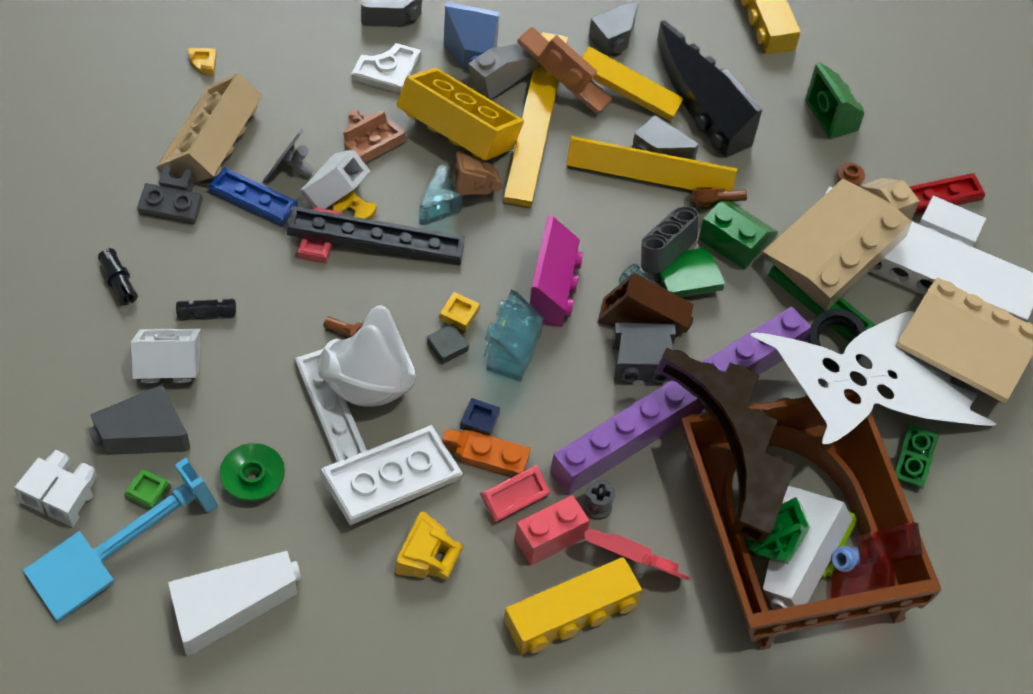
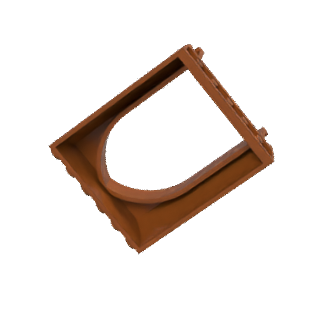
[681,389,942,650]

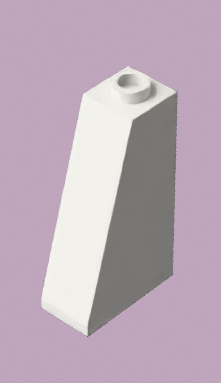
[763,486,852,610]
[168,551,301,656]

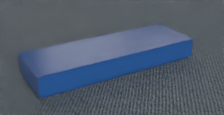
[208,167,298,227]

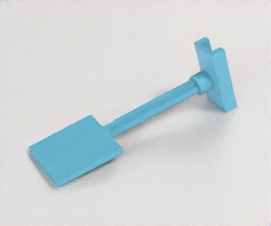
[23,457,219,622]

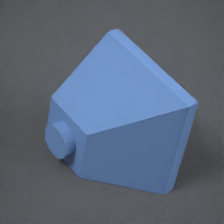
[444,2,499,69]

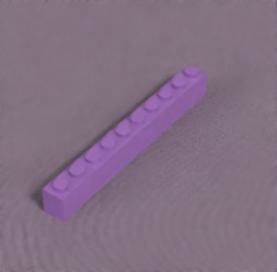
[550,307,812,495]

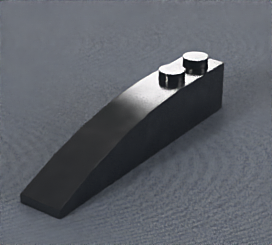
[657,20,762,158]

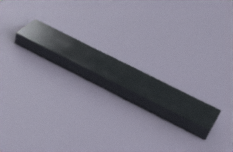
[287,206,465,265]

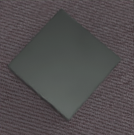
[427,324,469,364]

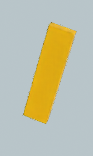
[582,46,684,122]

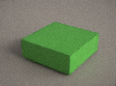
[124,468,171,510]

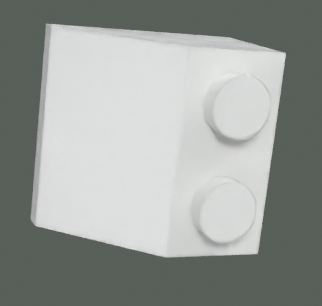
[131,329,201,383]

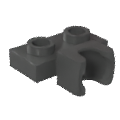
[137,165,203,224]

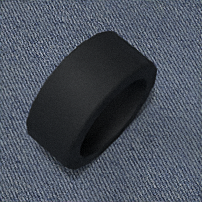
[809,309,866,369]

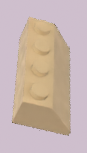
[156,73,262,183]

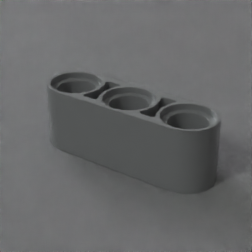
[641,206,698,273]

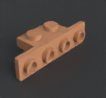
[517,27,612,114]

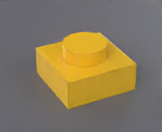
[439,292,480,332]

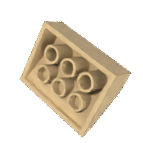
[762,179,912,311]
[896,277,1033,404]

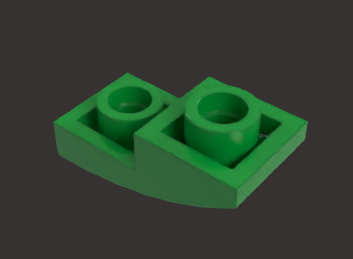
[894,425,939,489]

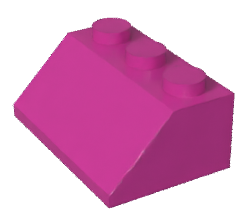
[528,215,584,327]

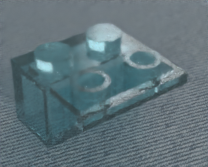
[484,290,544,382]

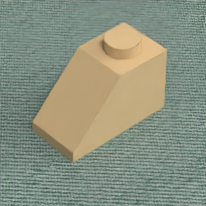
[859,178,919,220]

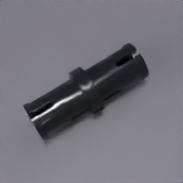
[98,248,138,305]

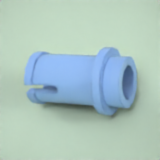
[832,546,869,572]

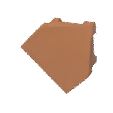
[343,110,407,163]

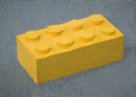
[396,67,525,161]

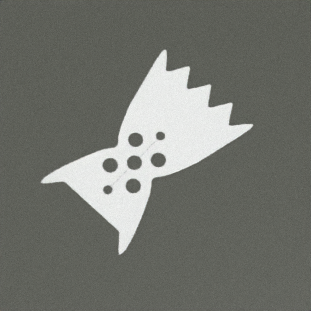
[750,311,996,444]

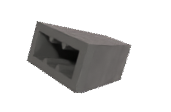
[89,385,190,455]

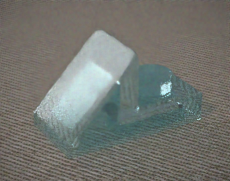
[419,164,462,225]

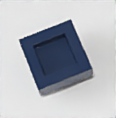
[460,398,500,436]

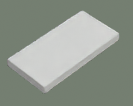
[320,425,463,525]

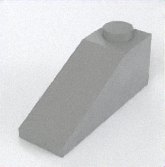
[468,44,541,100]

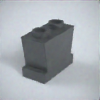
[612,323,676,383]

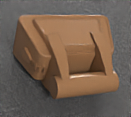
[451,151,502,195]

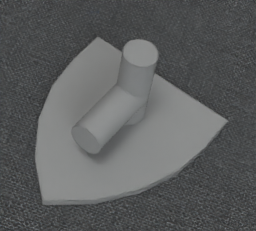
[263,129,314,182]

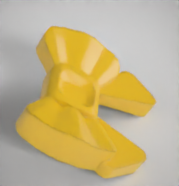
[333,190,377,220]

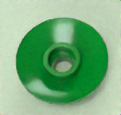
[220,443,285,501]

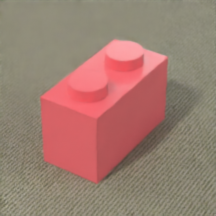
[514,495,590,566]

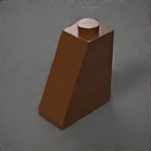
[598,272,694,338]

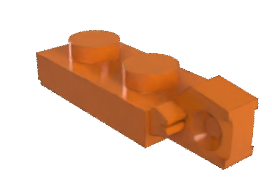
[442,429,531,477]

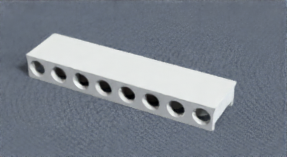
[826,186,1033,322]

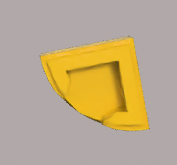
[188,48,217,76]

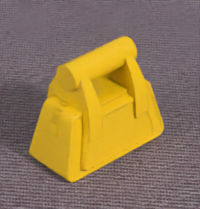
[395,512,463,580]

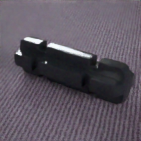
[176,298,236,319]

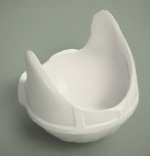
[318,305,416,407]

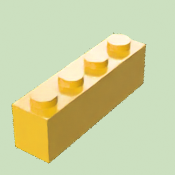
[741,0,801,55]
[504,557,642,655]

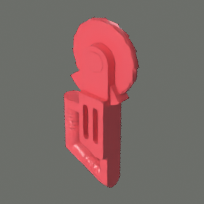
[584,529,690,580]

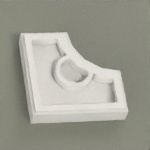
[352,43,421,94]

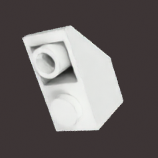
[300,149,370,209]

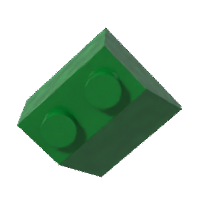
[805,62,865,139]
[699,201,778,269]

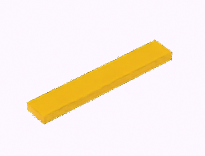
[566,136,737,191]

